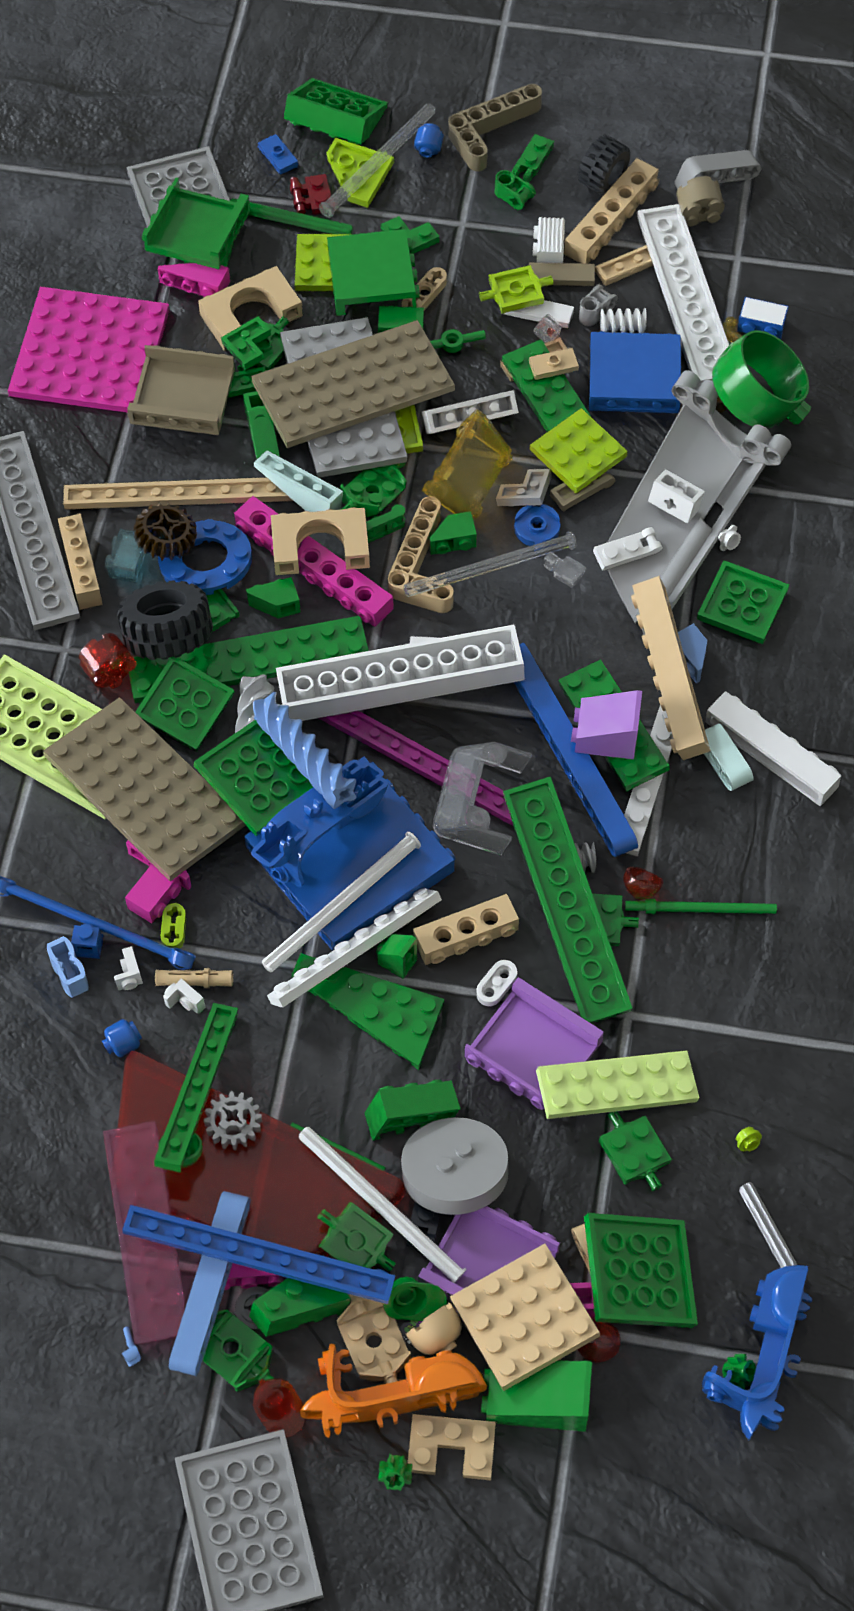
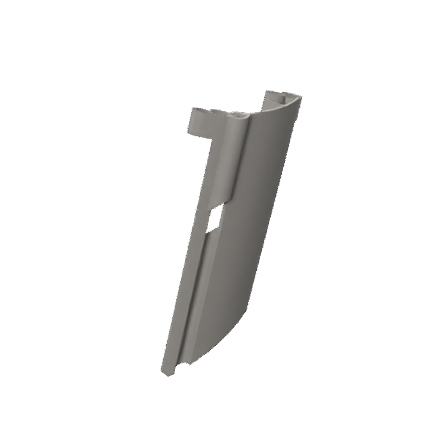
[607,370,791,635]

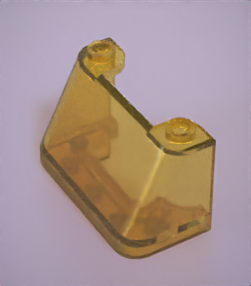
[422,409,513,518]

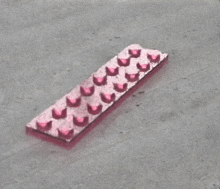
[103,1121,186,1345]

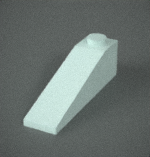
[254,451,343,512]

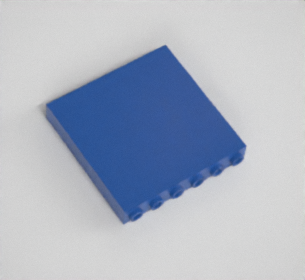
[245,756,455,951]

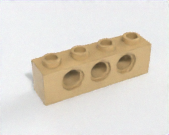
[58,514,103,610]
[413,894,519,965]

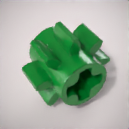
[722,1354,756,1389]
[378,1454,413,1491]

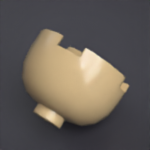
[406,1303,462,1355]

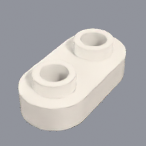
[476,960,517,1006]

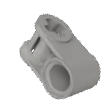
[579,284,618,326]

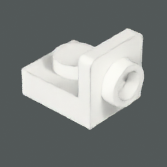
[114,947,143,990]
[163,979,206,1015]

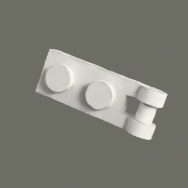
[593,527,663,571]

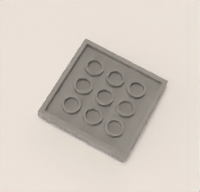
[127,146,230,228]

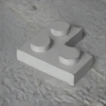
[496,469,552,507]

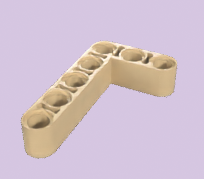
[388,496,454,613]

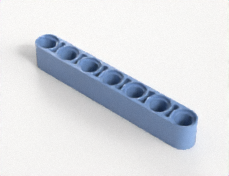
[169,1191,250,1376]

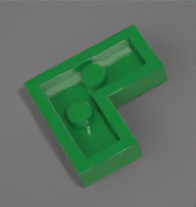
[381,216,440,254]
[221,316,271,370]

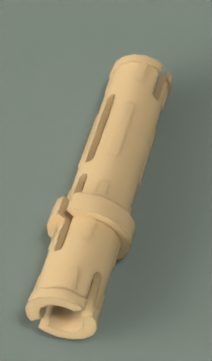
[155,968,233,988]

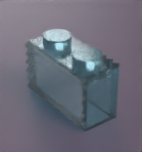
[105,529,146,583]

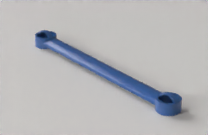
[0,876,196,970]

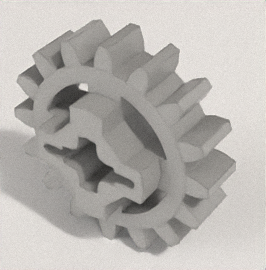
[204,1091,262,1150]

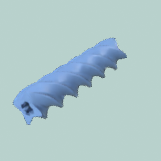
[253,692,357,809]

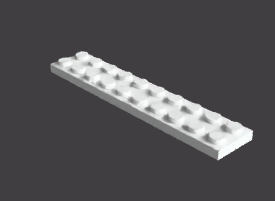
[637,204,729,382]

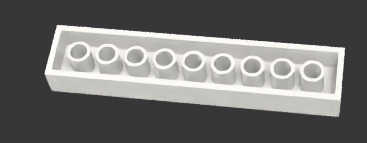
[276,625,525,721]

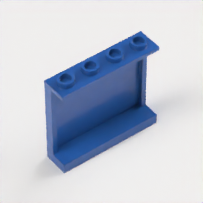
[589,332,681,413]

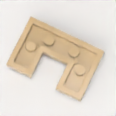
[408,1414,496,1480]

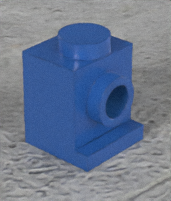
[71,924,104,959]

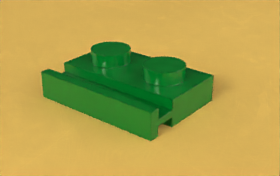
[206,589,239,632]

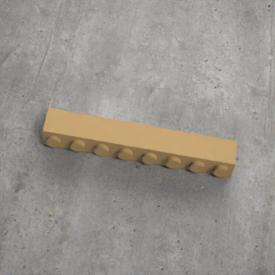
[631,576,711,760]

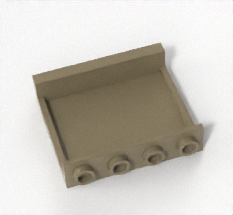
[127,345,235,435]

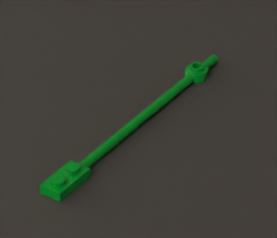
[228,329,486,398]

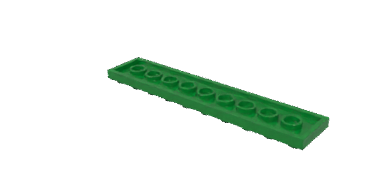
[126,616,369,703]
[503,776,633,1024]

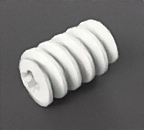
[600,308,646,333]

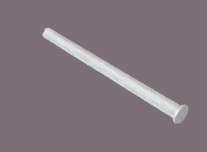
[262,832,421,972]
[299,1127,467,1283]

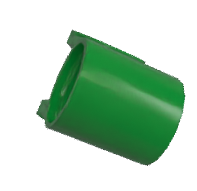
[494,170,536,210]

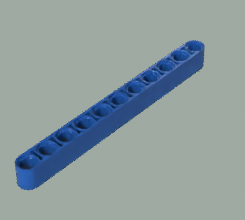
[514,643,638,857]

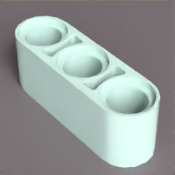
[704,724,753,791]

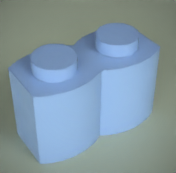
[47,936,89,998]

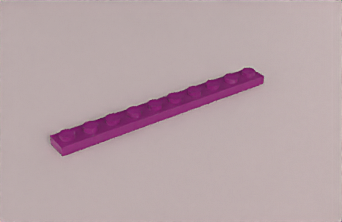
[319,711,514,826]

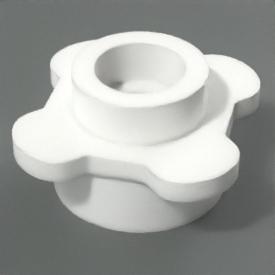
[718,525,741,551]

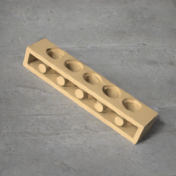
[564,158,659,264]

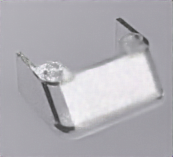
[433,742,532,855]

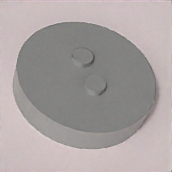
[401,1118,509,1215]

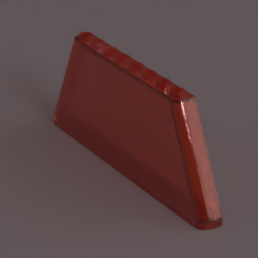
[112,1051,407,1257]

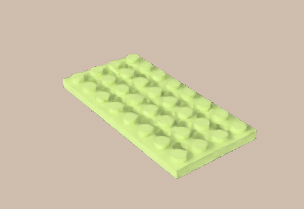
[0,655,106,819]

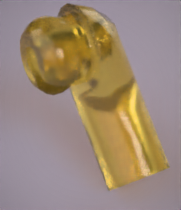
[722,316,742,343]

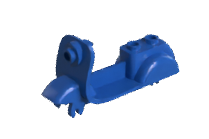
[251,760,388,887]
[702,1265,812,1441]

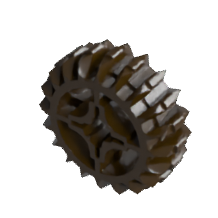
[133,502,197,561]

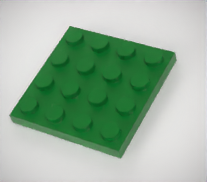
[194,720,313,836]
[584,1213,698,1328]

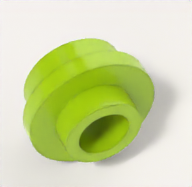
[736,1127,762,1151]

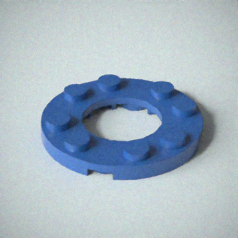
[158,519,252,595]

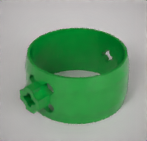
[712,330,811,429]

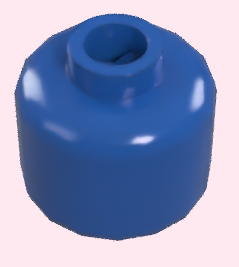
[414,123,444,158]
[102,1019,142,1058]

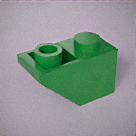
[430,511,477,555]
[246,577,301,618]

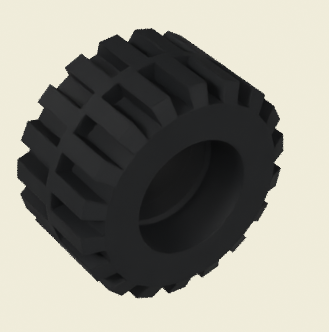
[578,134,631,196]

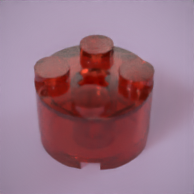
[79,633,137,689]

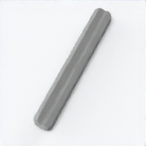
[739,1182,797,1268]

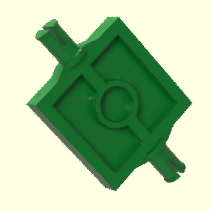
[237,316,289,371]
[592,894,639,946]
[599,1111,672,1191]
[318,1202,395,1272]

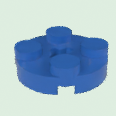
[514,504,560,550]

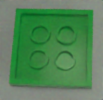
[697,560,790,644]
[135,657,235,752]

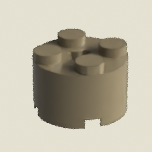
[676,176,725,226]

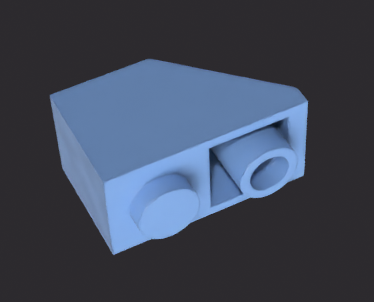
[678,623,707,683]

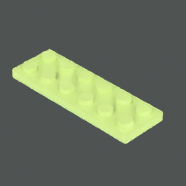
[536,1051,699,1119]

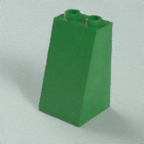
[481,1361,592,1432]

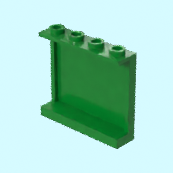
[142,177,250,269]
[327,229,420,316]

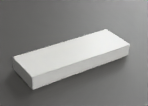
[504,300,574,328]

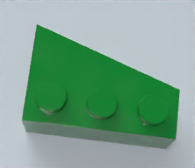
[365,1080,460,1141]
[249,1278,351,1337]

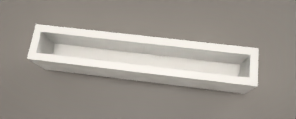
[705,691,841,806]

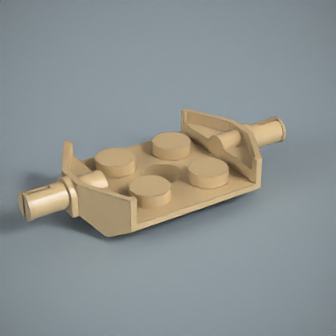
[337,1294,411,1383]

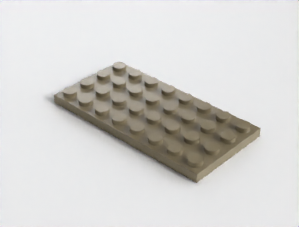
[252,320,455,448]
[43,697,246,881]

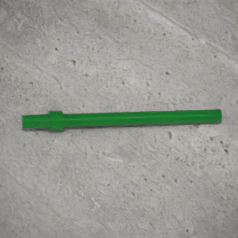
[625,899,777,914]

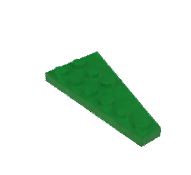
[292,953,444,1070]

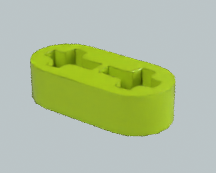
[160,903,187,949]

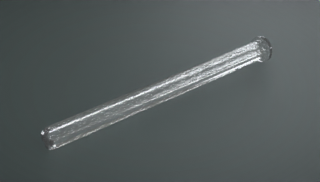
[319,103,435,218]
[403,531,577,597]

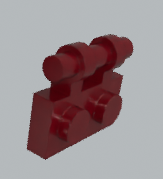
[289,174,334,215]

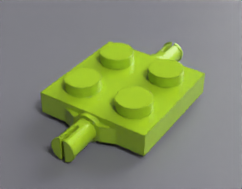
[479,265,554,313]

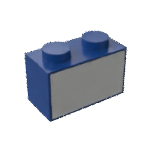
[737,297,789,340]

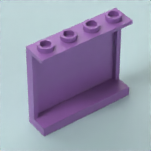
[465,977,604,1110]
[418,1206,560,1302]

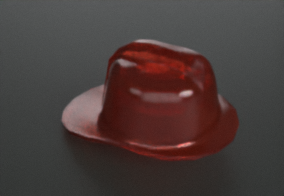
[253,1379,306,1437]

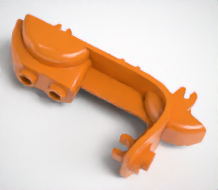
[300,1344,487,1438]

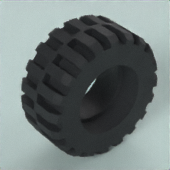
[117,580,213,660]

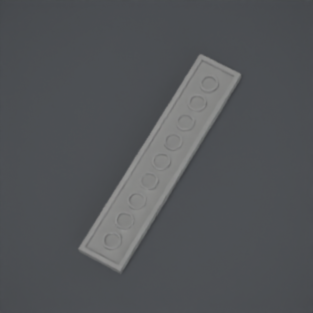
[0,431,80,631]

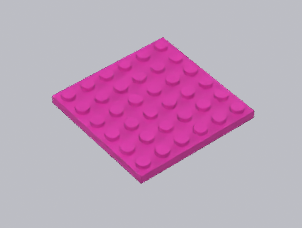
[8,287,170,413]

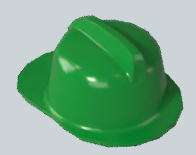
[384,1277,447,1321]

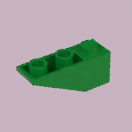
[243,391,280,459]

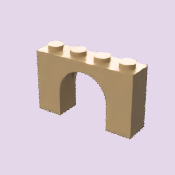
[198,266,303,351]
[271,507,370,575]

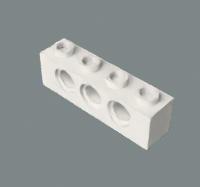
[422,390,519,434]

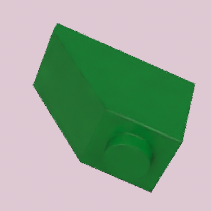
[376,934,417,979]

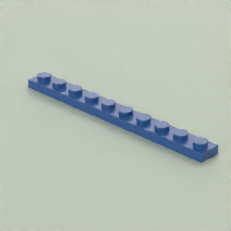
[122,1205,395,1304]

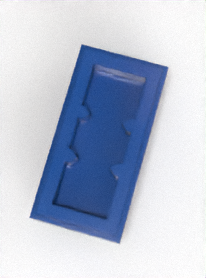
[258,134,298,175]

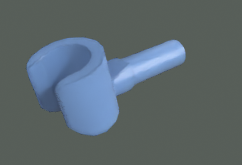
[122,1327,141,1367]

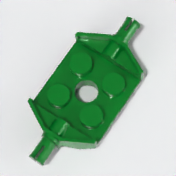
[340,462,407,517]
[203,1309,282,1393]

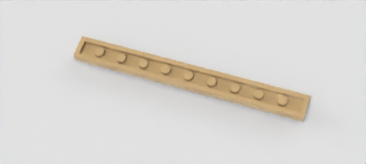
[63,478,294,509]

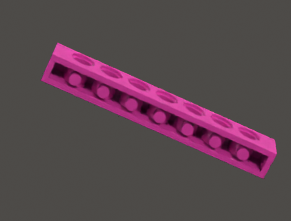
[234,496,394,627]

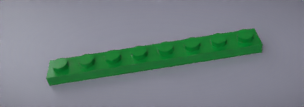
[154,1003,238,1172]

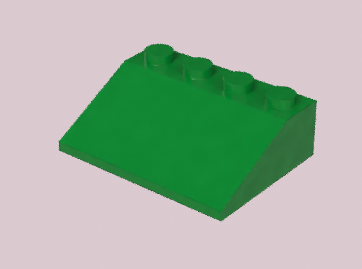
[284,78,388,145]

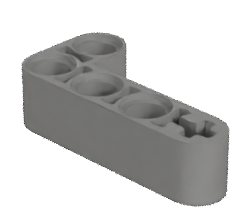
[674,150,762,190]

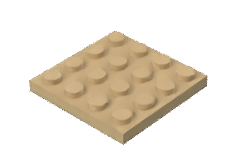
[450,1244,600,1391]

